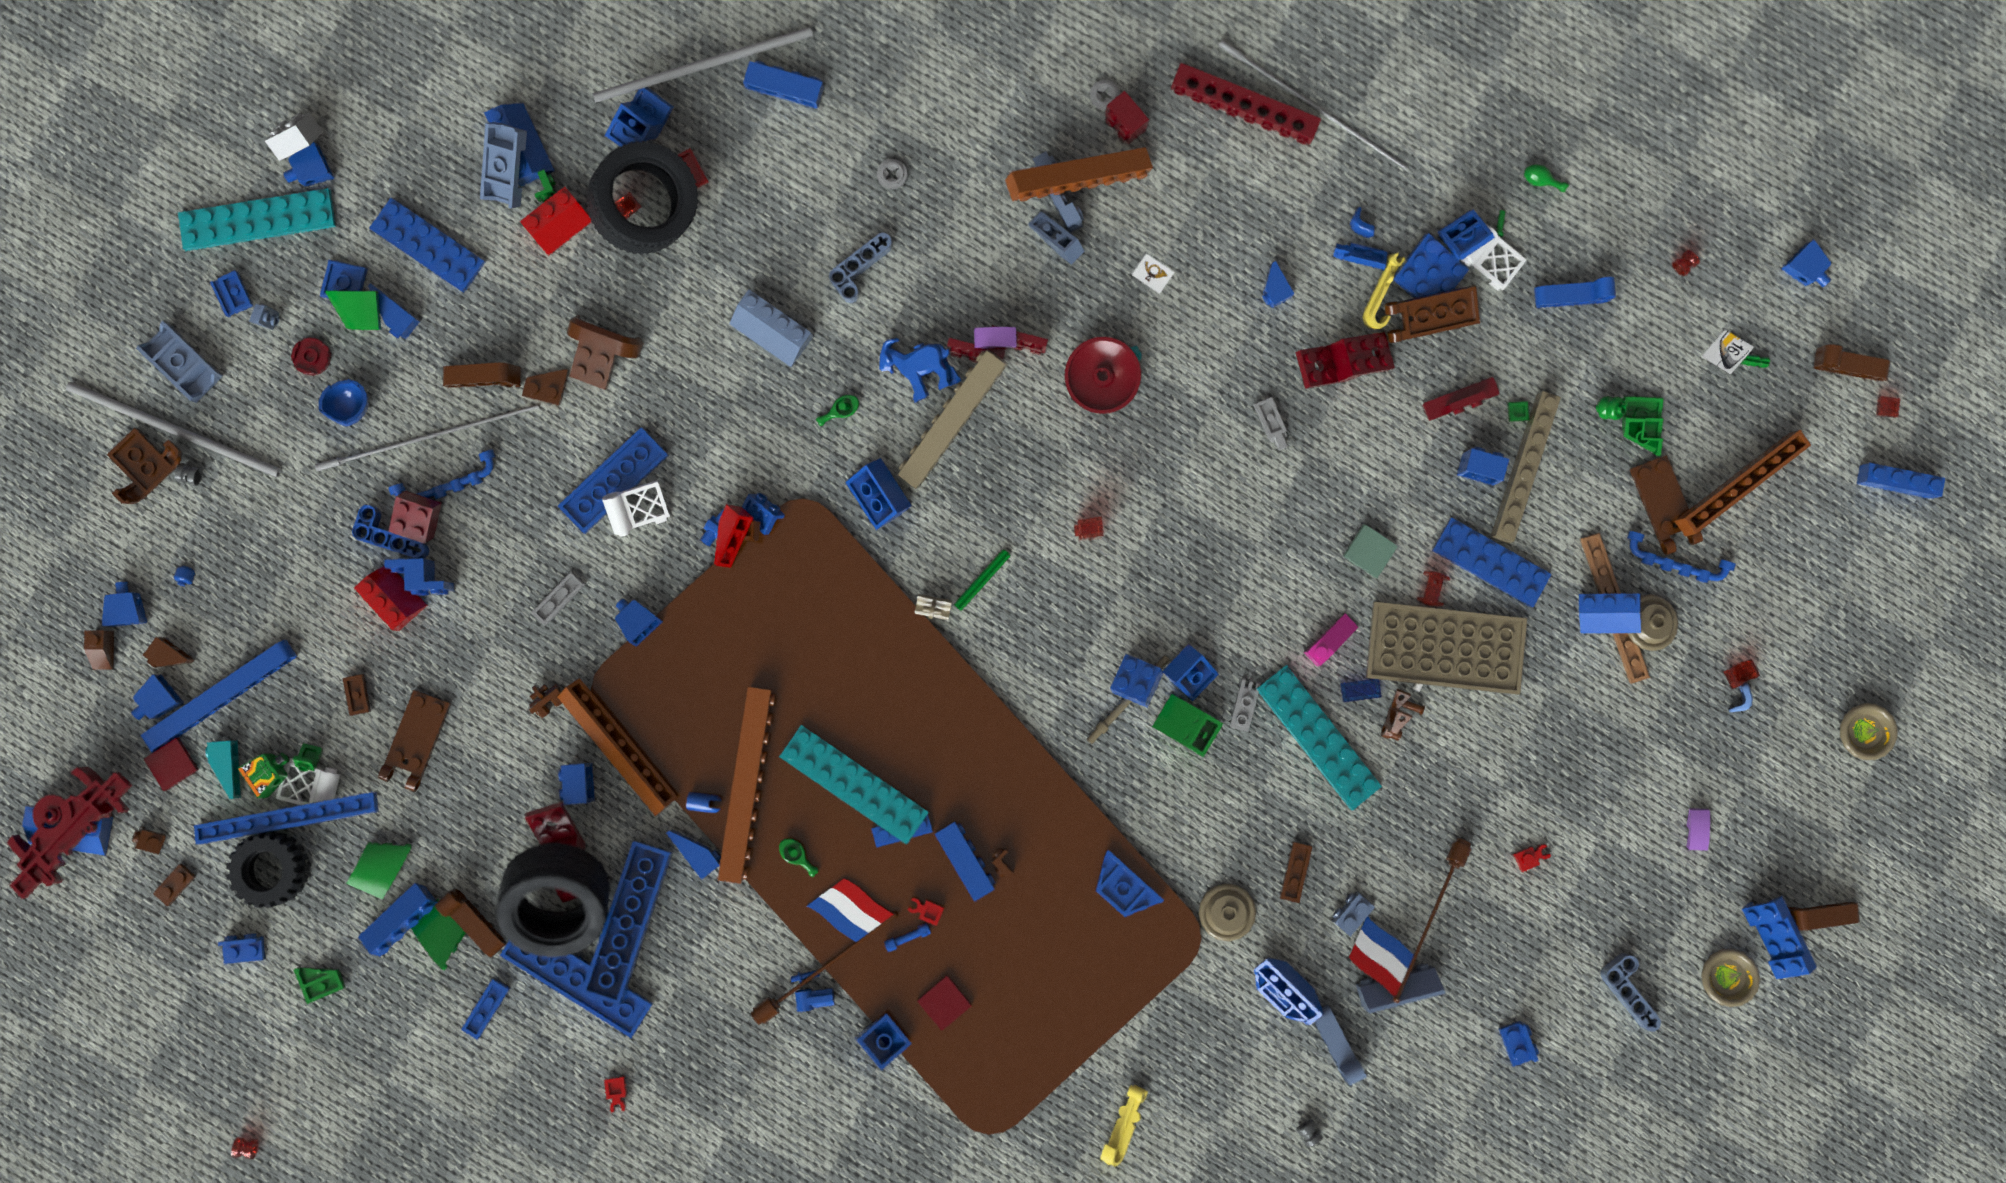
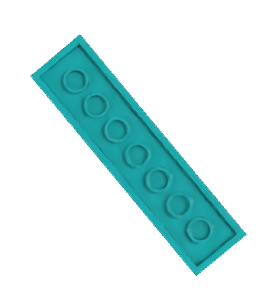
[178,188,336,251]
[1256,665,1382,811]
[779,725,929,845]

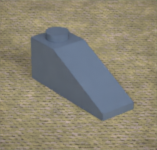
[1028,211,1085,265]

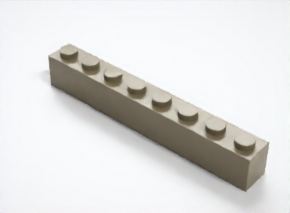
[898,350,1008,489]
[1490,391,1561,544]

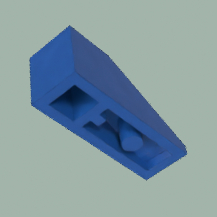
[368,283,420,340]
[666,829,721,879]

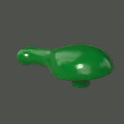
[1524,164,1569,192]
[816,395,859,426]
[779,838,819,877]

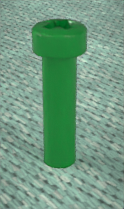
[1496,210,1506,238]

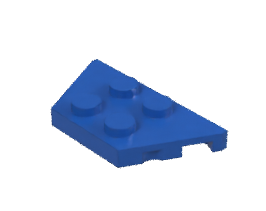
[1095,850,1164,917]

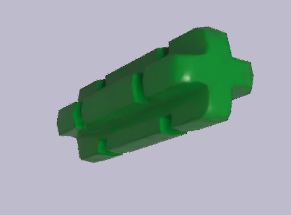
[1741,354,1770,368]

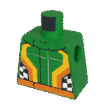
[238,753,289,798]

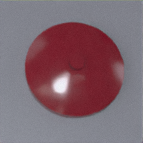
[1065,337,1141,414]

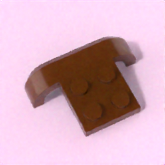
[567,315,643,390]
[107,428,182,504]

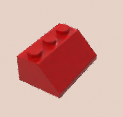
[520,186,591,256]
[354,566,428,631]

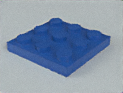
[1393,233,1469,298]

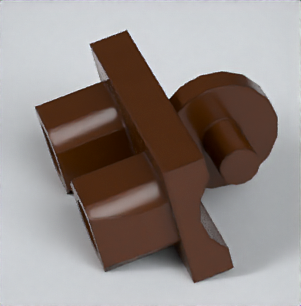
[529,683,562,718]

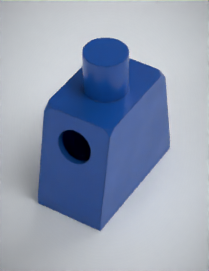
[283,142,334,187]
[1781,239,1832,287]
[102,582,147,627]
[615,599,663,647]
[131,674,184,720]

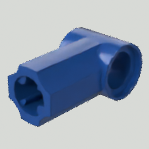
[795,988,835,1012]

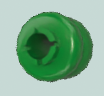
[1596,396,1627,420]

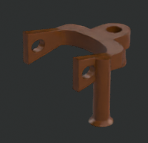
[1380,689,1425,741]

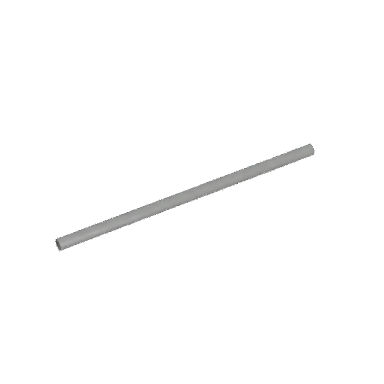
[592,27,813,103]
[66,382,282,477]

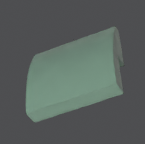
[1343,524,1398,578]

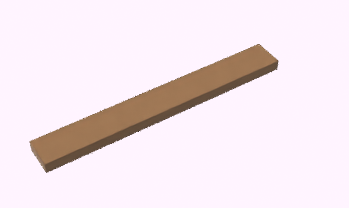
[1580,533,1650,684]

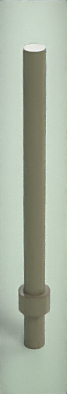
[1086,655,1170,744]

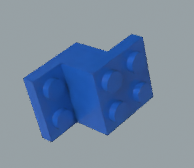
[605,87,674,147]
[1437,209,1495,260]
[384,558,454,596]

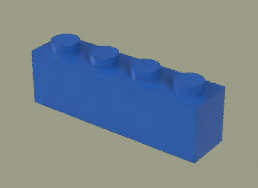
[743,61,824,109]
[1857,463,1945,499]
[935,821,996,902]
[358,883,437,957]

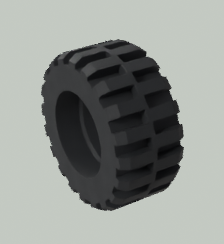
[226,832,310,908]

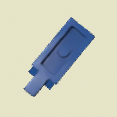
[1333,243,1388,270]

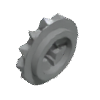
[1090,80,1120,111]
[877,159,907,190]

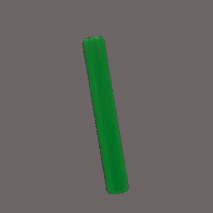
[954,549,1011,611]

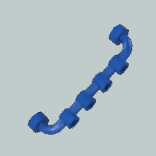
[388,449,496,499]
[1627,531,1736,583]

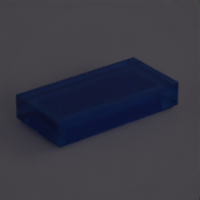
[1340,679,1382,702]

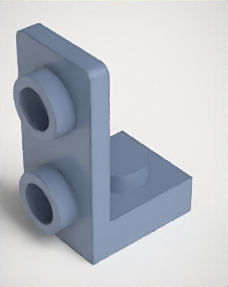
[249,304,279,330]

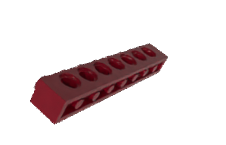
[1171,63,1322,145]

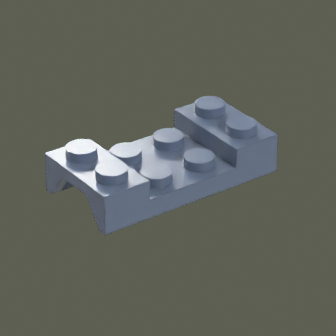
[480,122,527,209]
[1033,152,1084,233]
[136,321,223,403]

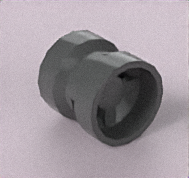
[175,463,203,486]
[1296,1119,1323,1147]

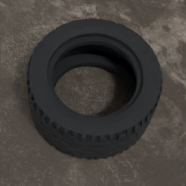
[586,141,698,255]
[496,843,610,957]

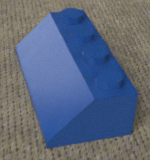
[484,103,555,187]
[22,805,113,856]

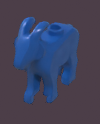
[879,338,962,402]

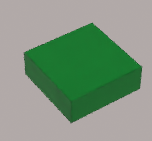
[1507,401,1529,422]

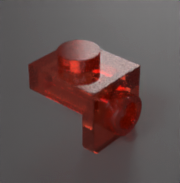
[1723,659,1760,689]

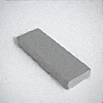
[531,571,586,626]

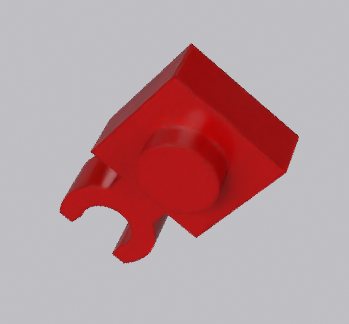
[1513,844,1551,872]
[908,897,944,926]
[604,1076,627,1113]

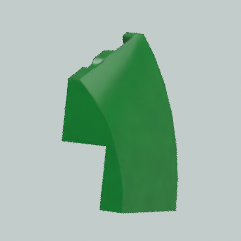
[325,290,381,330]
[1622,396,1664,456]
[346,842,412,900]
[411,899,466,970]

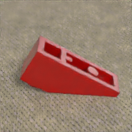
[714,504,753,568]

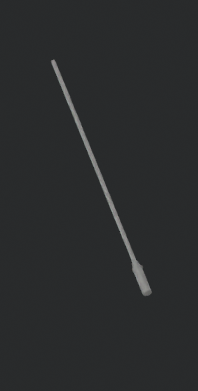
[1218,40,1408,170]
[315,404,539,471]

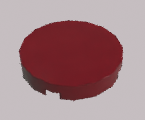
[291,337,331,376]

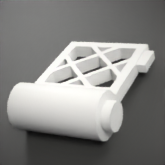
[1460,225,1526,291]
[602,480,670,536]
[276,758,341,805]

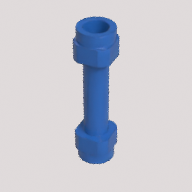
[884,923,931,952]

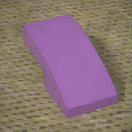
[974,327,1016,349]
[1687,808,1710,851]

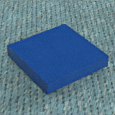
[320,260,368,299]

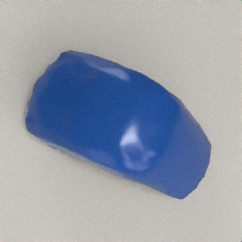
[1350,207,1375,238]

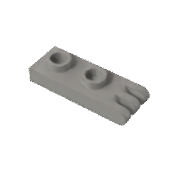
[1229,677,1261,732]

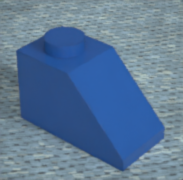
[1262,261,1294,308]

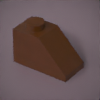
[84,630,114,670]
[142,637,195,668]

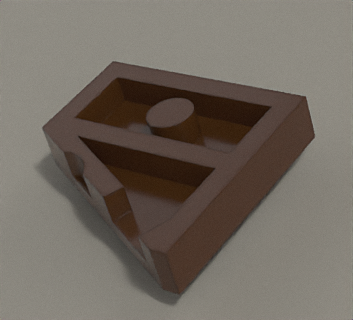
[522,369,569,406]

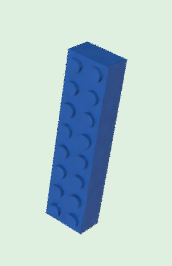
[581,841,673,1005]

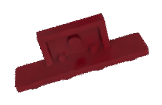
[1422,377,1500,421]

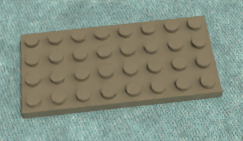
[1366,602,1527,695]

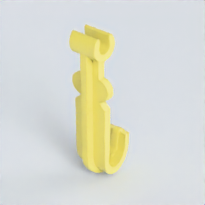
[1363,253,1405,329]
[1101,1084,1148,1166]

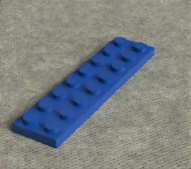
[500,941,653,1038]

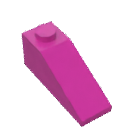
[1303,613,1358,666]

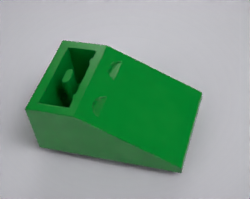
[1152,694,1223,757]

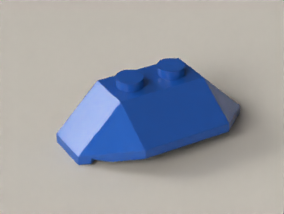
[1254,958,1324,1025]

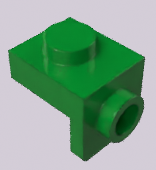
[534,170,556,202]
[293,743,323,771]

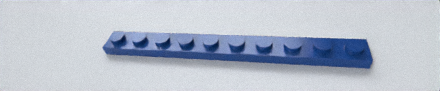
[194,792,379,845]

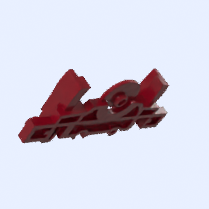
[7,767,132,899]

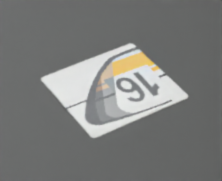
[1702,330,1754,374]

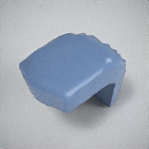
[1729,682,1753,712]

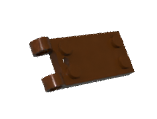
[1384,285,1480,343]
[1629,455,1703,555]
[378,690,451,792]

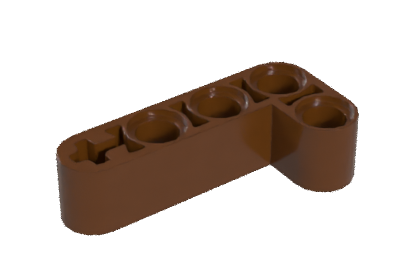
[1813,344,1891,381]
[443,362,521,388]
[435,889,507,958]
[1788,902,1860,931]

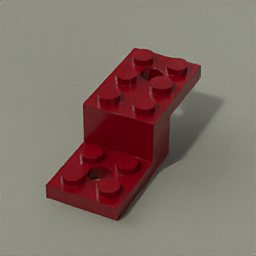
[947,325,1048,363]
[1295,332,1395,389]
[524,802,586,903]

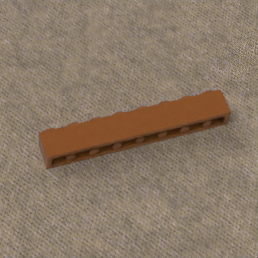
[1005,147,1153,202]
[1674,430,1811,536]
[558,678,678,816]

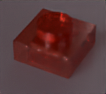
[1876,396,1900,418]

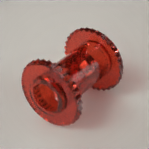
[1417,571,1450,607]

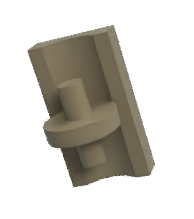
[914,594,952,620]

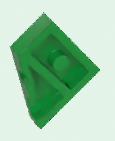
[293,967,346,1004]

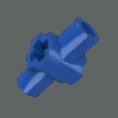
[700,509,724,547]

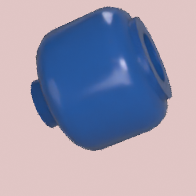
[174,566,195,587]

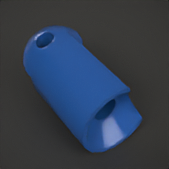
[686,792,722,813]

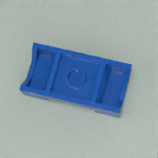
[1742,896,1817,979]

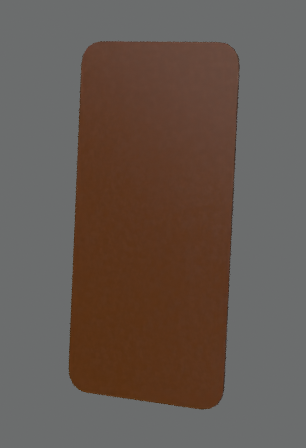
[591,498,1201,1135]

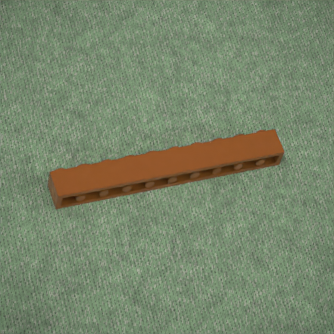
[718,687,776,884]

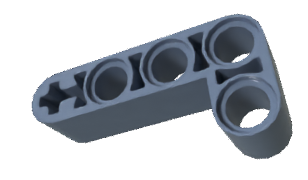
[829,233,892,303]
[1600,953,1661,1032]
[1314,1005,1367,1086]

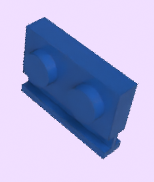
[210,270,254,318]

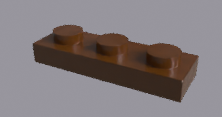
[1279,842,1312,903]

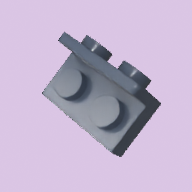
[1332,891,1375,937]

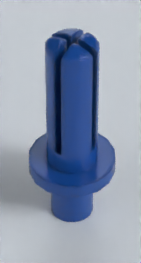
[791,970,820,983]

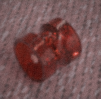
[1672,250,1700,277]
[231,1137,259,1160]

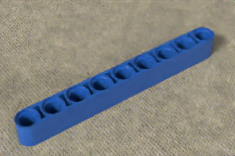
[141,640,297,753]

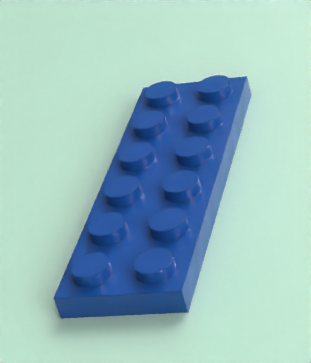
[369,198,486,293]
[558,427,669,534]
[1432,517,1552,608]

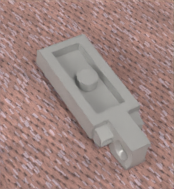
[1253,397,1287,451]

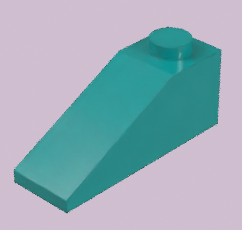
[205,740,241,799]

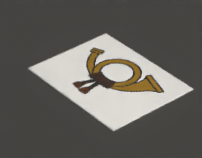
[1132,253,1174,294]

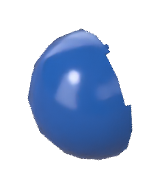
[319,379,369,426]

